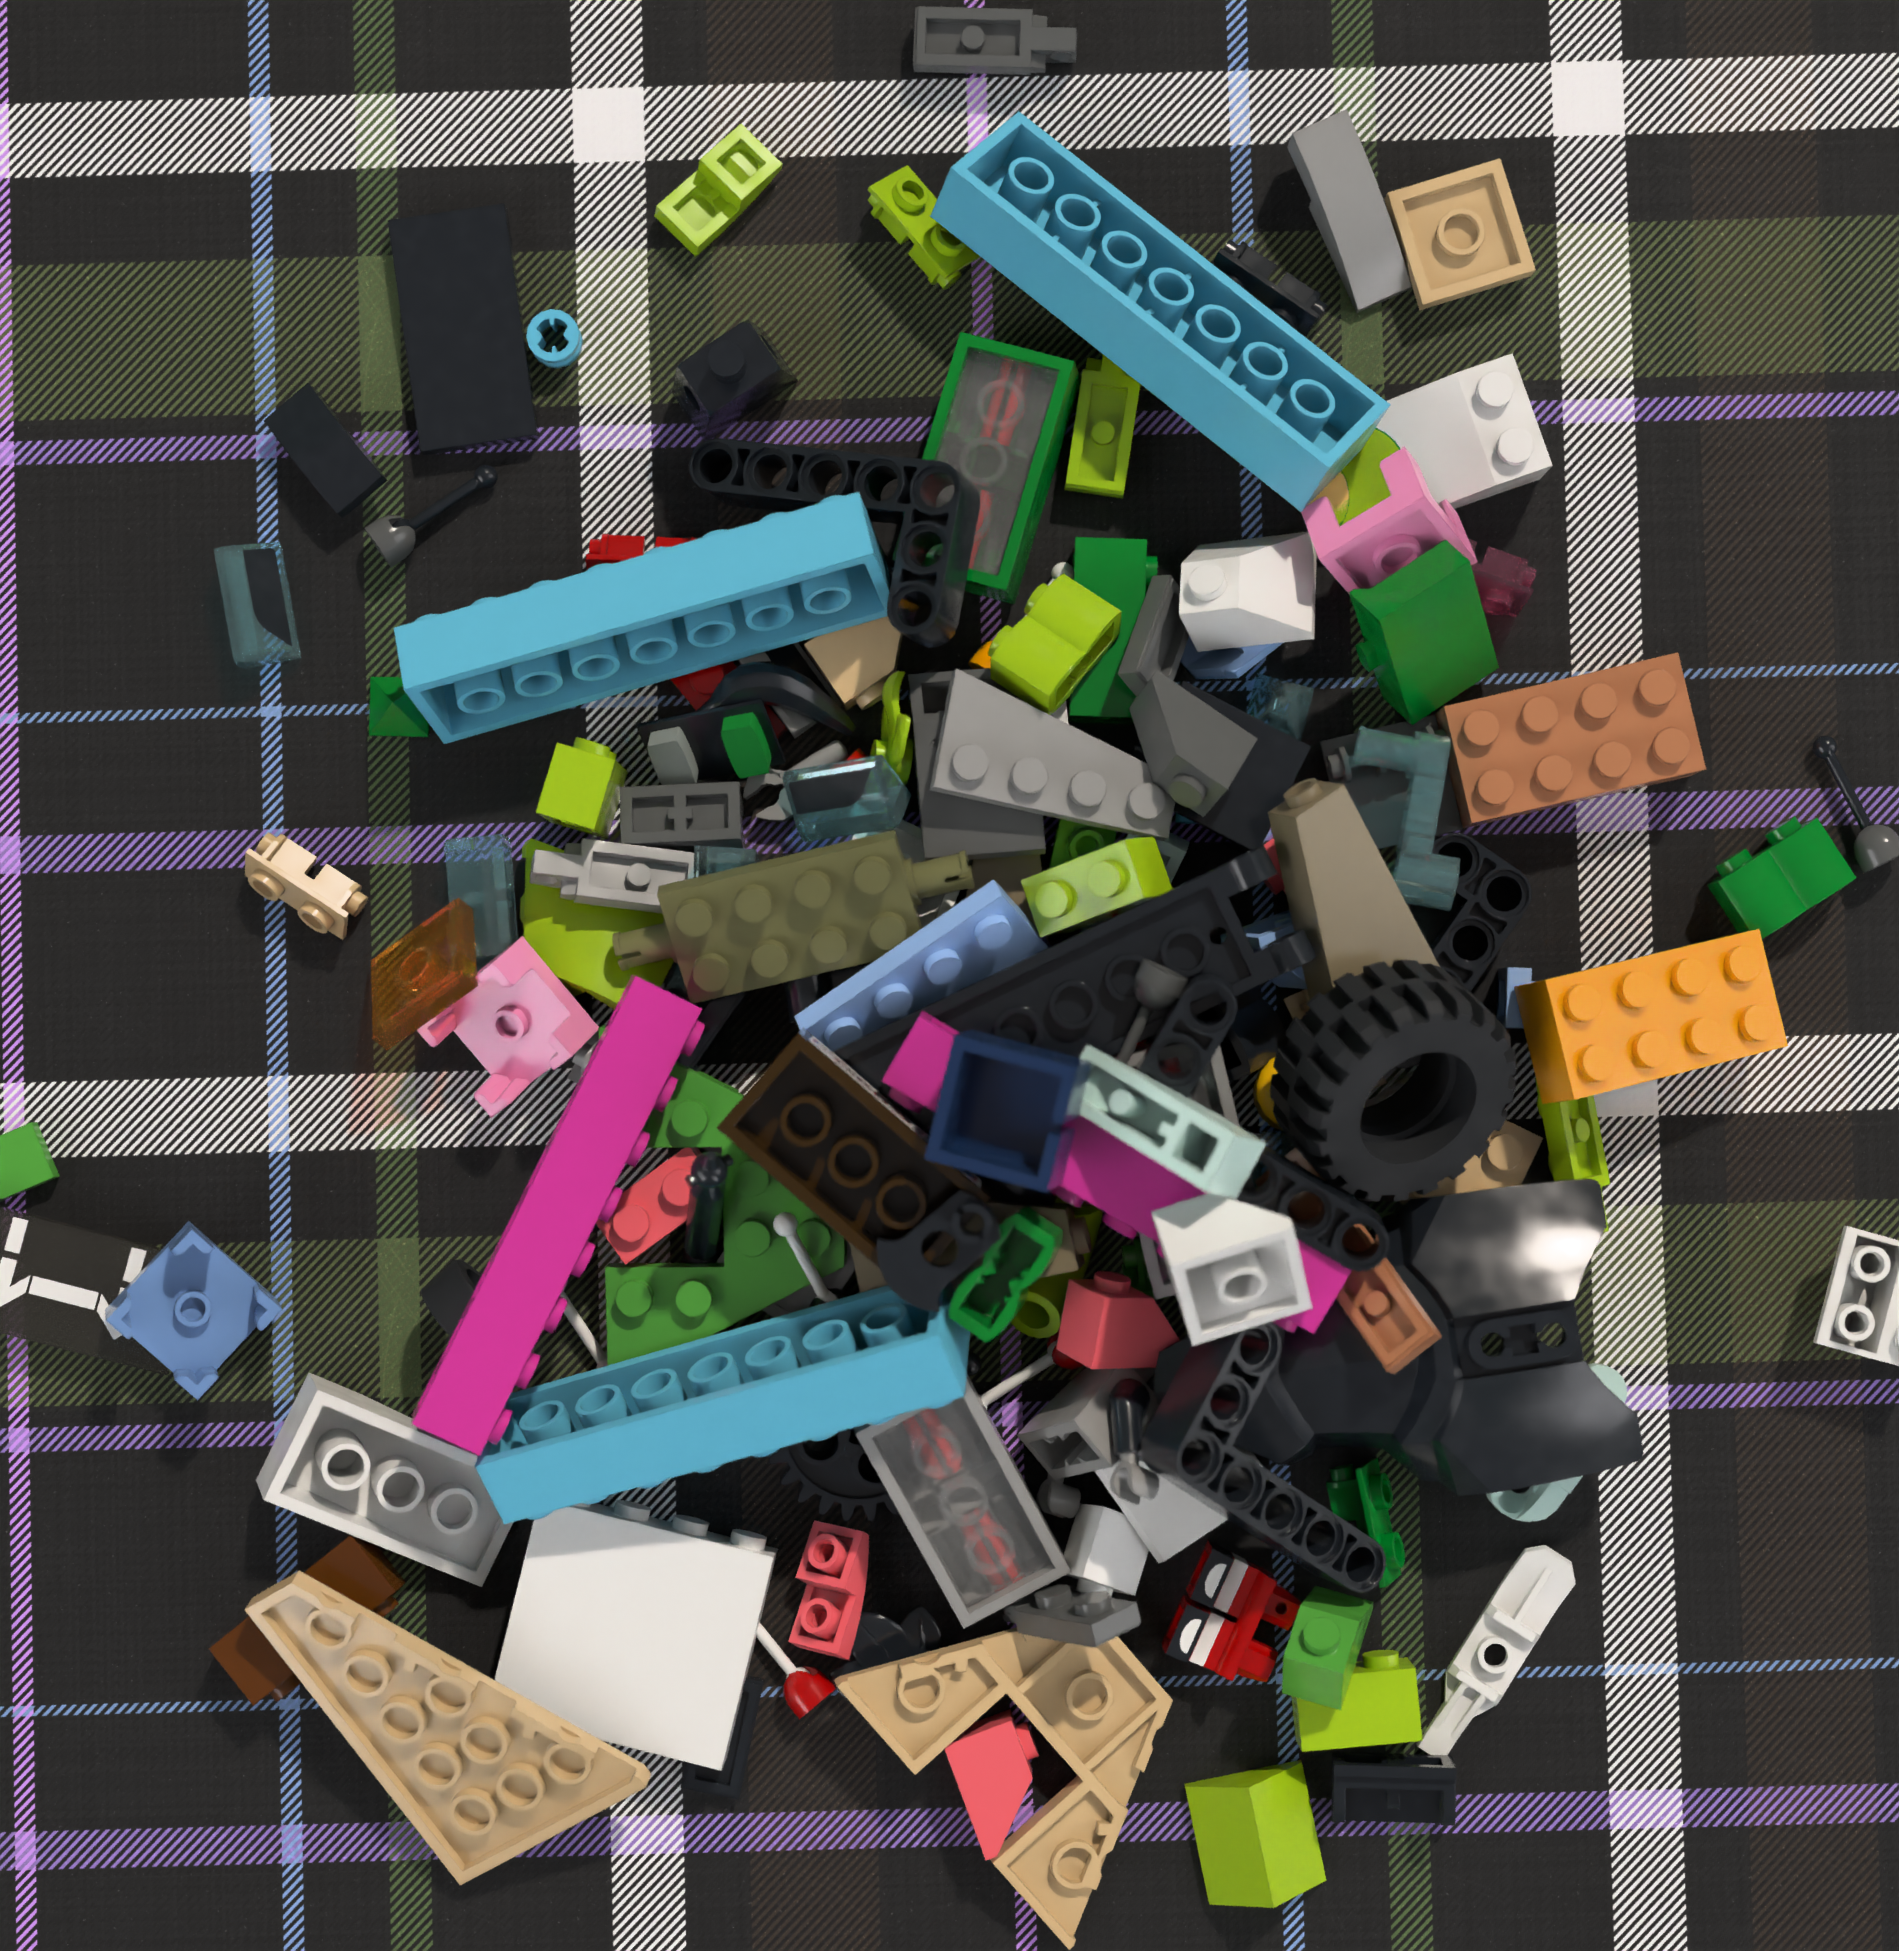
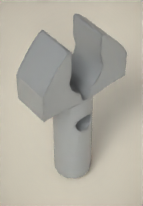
[743,740,849,822]

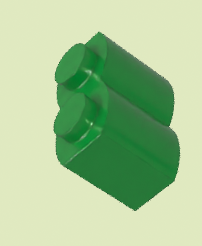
[1707,816,1856,939]
[949,1206,1063,1342]

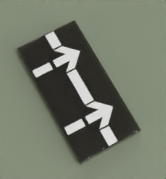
[0,1206,170,1375]

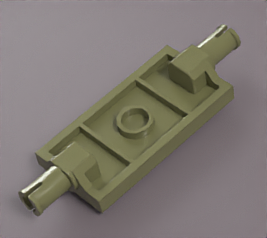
[613,830,974,1004]

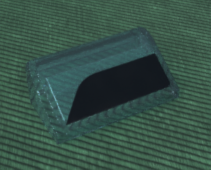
[214,542,301,669]
[782,755,911,842]

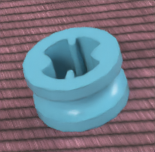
[526,309,583,368]

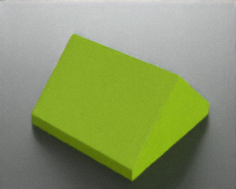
[1184,1760,1326,1908]

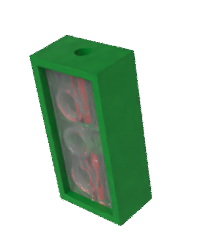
[892,332,1081,605]

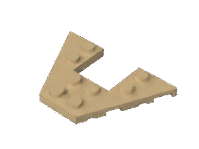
[834,1627,1173,1950]

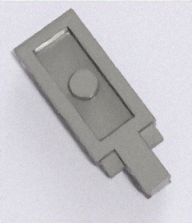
[530,838,701,914]

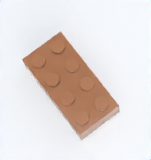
[1435,653,1706,829]

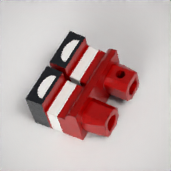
[1161,1540,1302,1682]

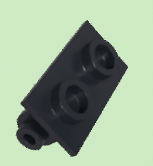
[1212,240,1328,337]

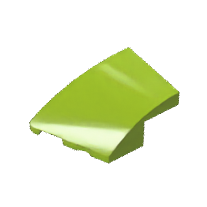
[520,838,674,1009]

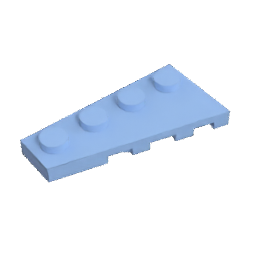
[794,879,1051,1051]

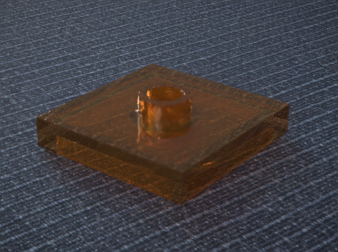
[371,898,478,1051]

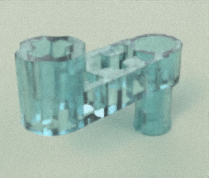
[1353,726,1460,911]

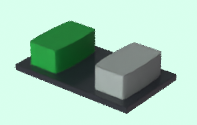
[637,699,786,785]

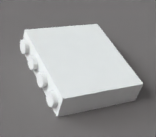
[494,1500,778,1771]

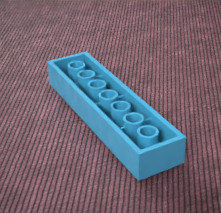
[930,111,1390,512]
[394,492,891,744]
[475,1282,970,1524]

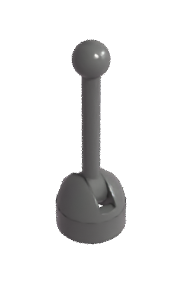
[1116,959,1188,1065]

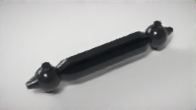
[680,1151,734,1263]

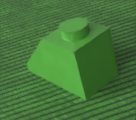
[1282,1586,1373,1710]

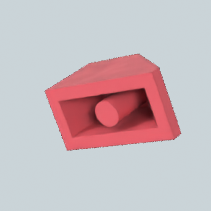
[1056,1271,1180,1369]
[945,1709,1039,1861]

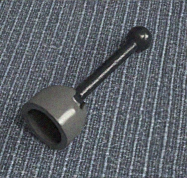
[364,465,498,567]
[1813,735,1899,874]

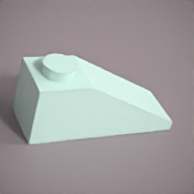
[1079,1045,1266,1199]

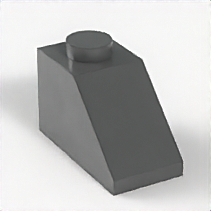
[1129,671,1257,817]

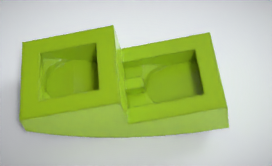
[654,123,783,257]

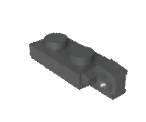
[913,6,1077,75]
[1002,1584,1141,1648]

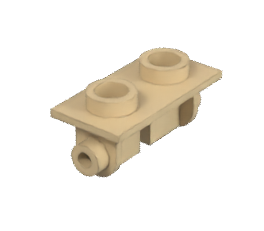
[245,832,368,940]

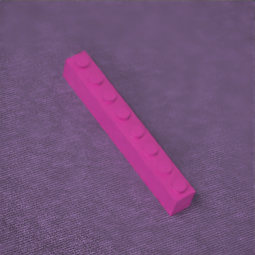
[412,975,705,1456]
[882,1010,1352,1334]

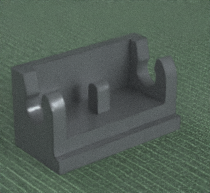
[620,782,746,860]

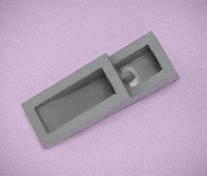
[1287,109,1412,313]

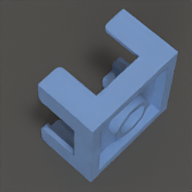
[105,1221,282,1400]

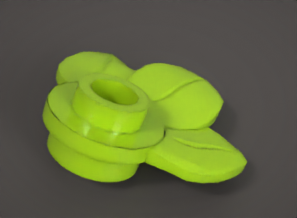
[869,671,913,789]

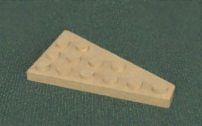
[245,1571,651,1885]

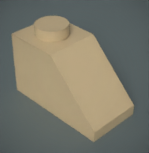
[804,616,903,711]

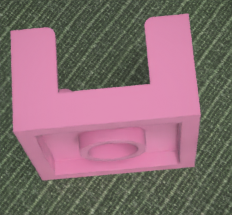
[1301,447,1478,595]
[413,936,599,1118]

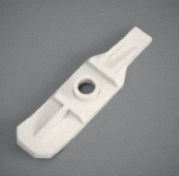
[1417,1545,1576,1755]

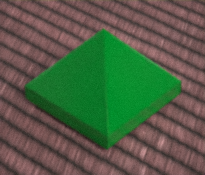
[369,677,430,737]

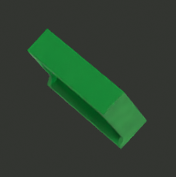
[1349,540,1499,725]

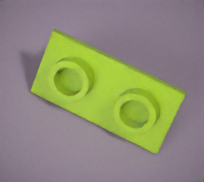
[868,165,980,290]

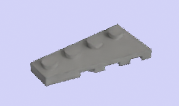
[929,668,1175,841]

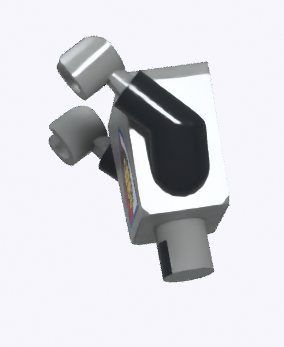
[1017,1368,1159,1518]

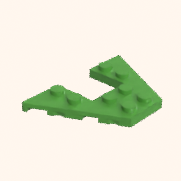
[599,1025,847,1365]

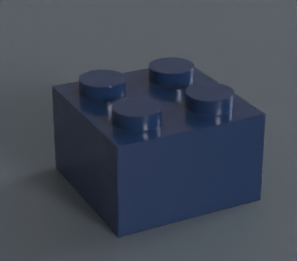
[924,1030,1092,1193]

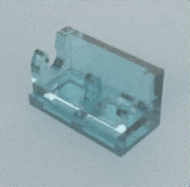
[444,834,518,961]

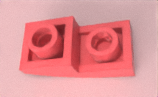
[788,1520,869,1660]

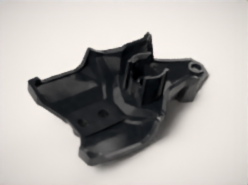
[1153,1178,1643,1496]

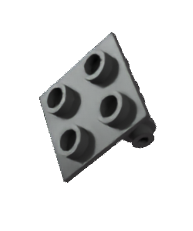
[1320,714,1463,849]

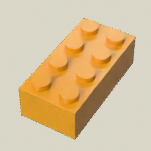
[1514,929,1788,1104]

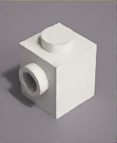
[1064,1503,1149,1598]

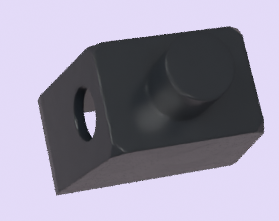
[672,319,798,441]

